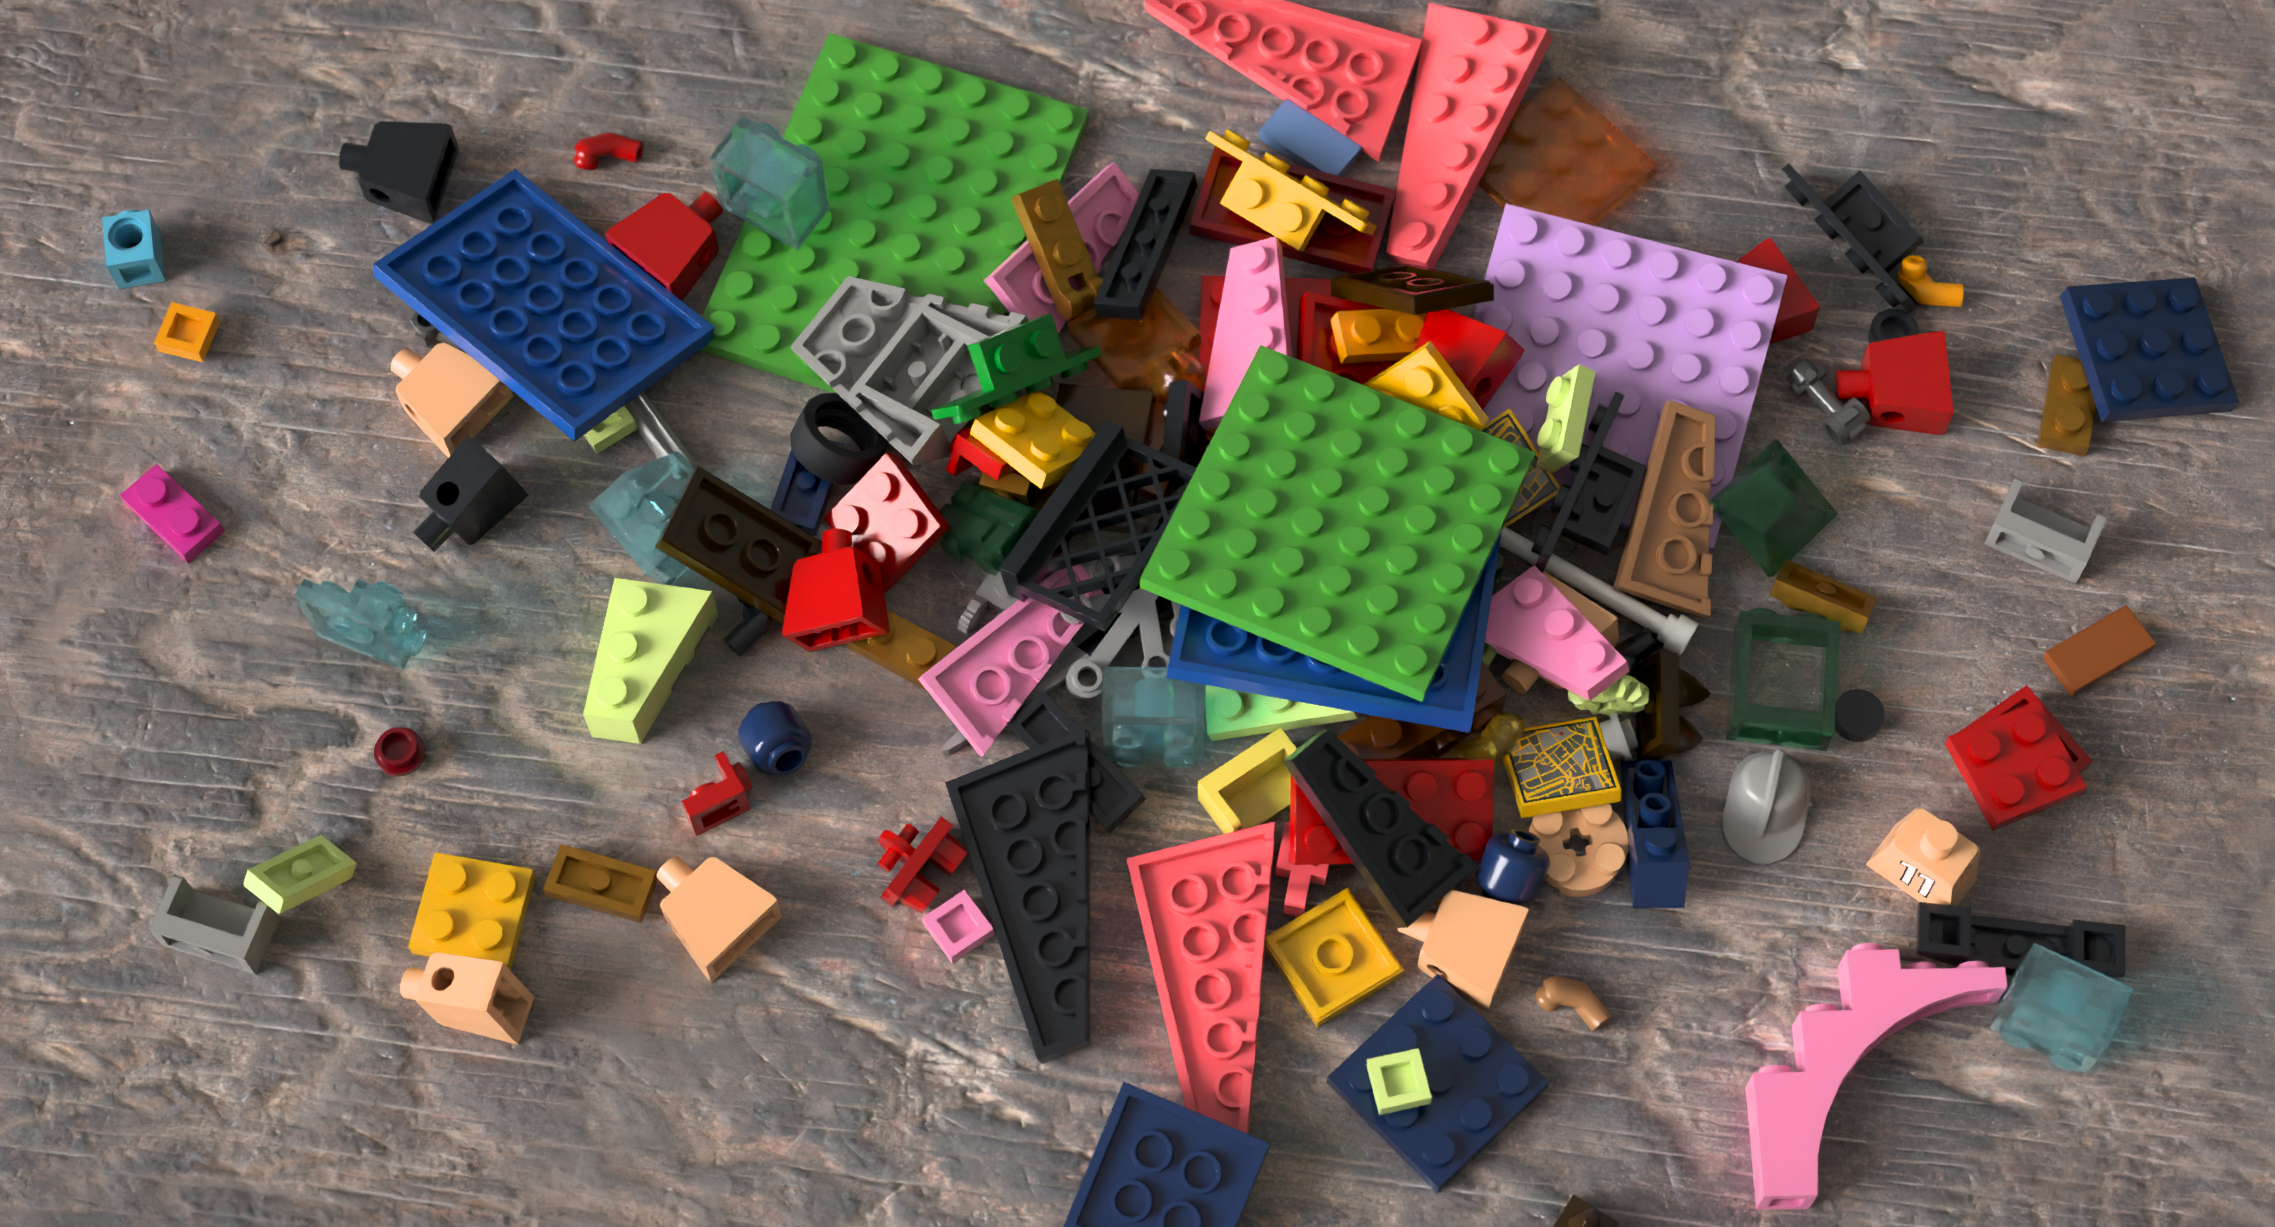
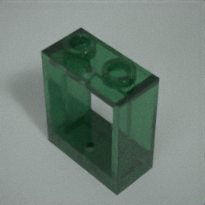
[1726,608,1841,751]

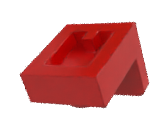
[946,426,1016,481]
[681,751,753,836]

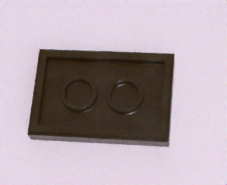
[1331,264,1494,315]
[1033,383,1156,534]
[655,466,822,623]

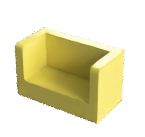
[1198,727,1297,834]

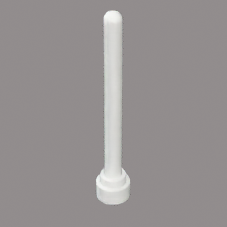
[1499,526,1699,658]

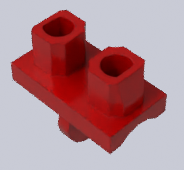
[877,816,968,914]

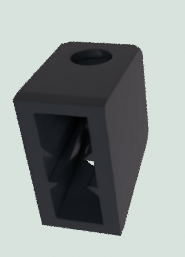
[339,121,459,224]
[413,435,528,552]

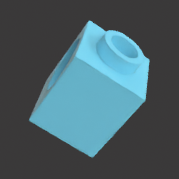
[102,209,166,289]

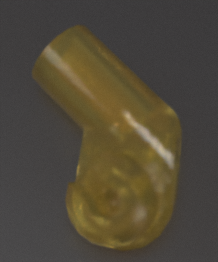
[1454,712,1525,761]

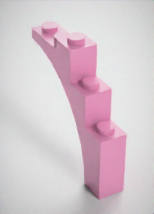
[1746,943,2007,1210]

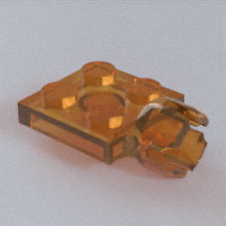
[1067,287,1206,405]

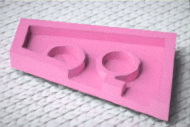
[1485,565,1630,701]

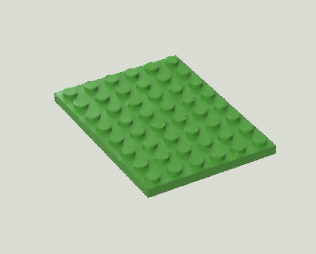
[699,33,1089,393]

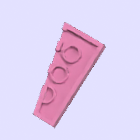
[984,162,1140,338]
[1199,237,1292,431]
[918,564,1104,757]

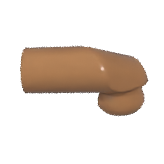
[1535,975,1613,1032]

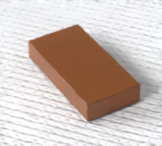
[2042,605,2156,697]

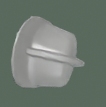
[1722,749,1811,865]

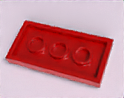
[1289,757,1494,865]

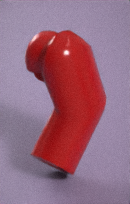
[573,132,644,171]

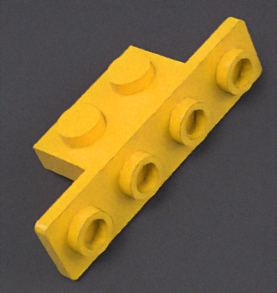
[1205,129,1377,251]

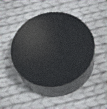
[1868,309,1919,344]
[1831,689,1884,742]

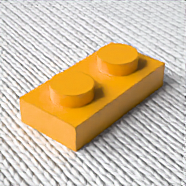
[1330,309,1427,364]

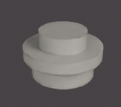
[1599,712,1639,762]

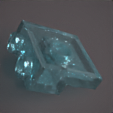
[294,579,426,670]

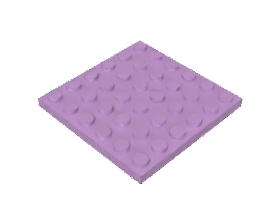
[1473,204,1787,553]

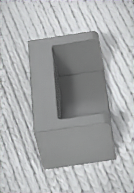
[1984,477,2107,584]
[149,875,280,975]

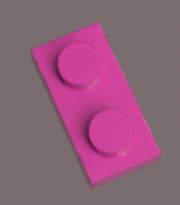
[120,463,225,563]

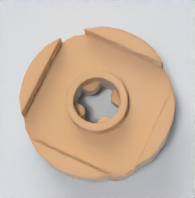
[1528,803,1629,897]

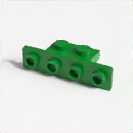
[931,314,1103,424]

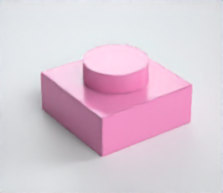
[922,889,994,964]

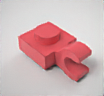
[1275,822,1329,918]

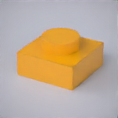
[154,302,220,362]

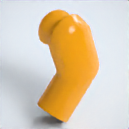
[1897,255,1963,308]

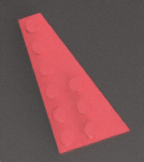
[1145,0,1422,163]
[1386,3,1553,269]
[1126,821,1276,1134]

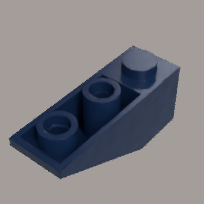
[1621,760,1689,908]

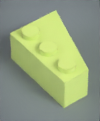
[583,578,719,744]

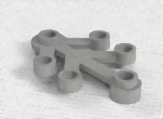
[1060,554,1181,700]

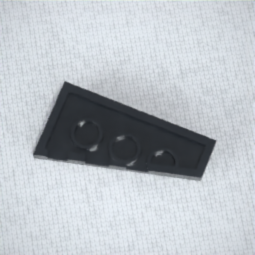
[1282,729,1479,928]

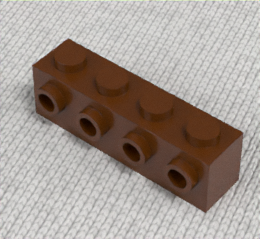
[1336,660,1506,759]

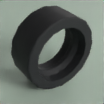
[790,393,888,485]

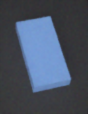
[1259,99,1362,177]

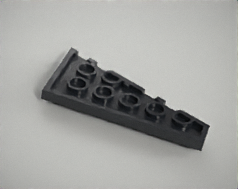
[945,727,1090,1064]

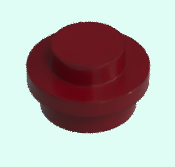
[374,727,425,777]

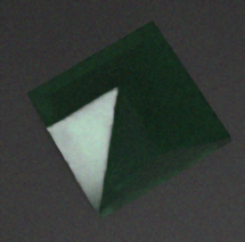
[1710,439,1838,577]

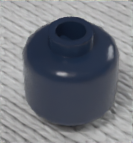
[738,701,812,776]
[1476,829,1550,906]

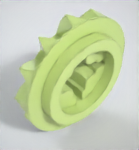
[1568,675,1649,717]

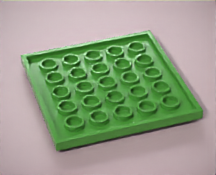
[1140,345,1536,702]

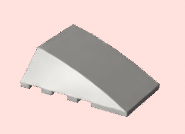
[791,276,1028,466]

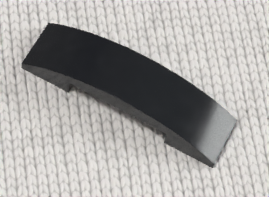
[1916,902,2125,979]

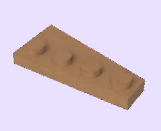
[1613,400,1716,619]

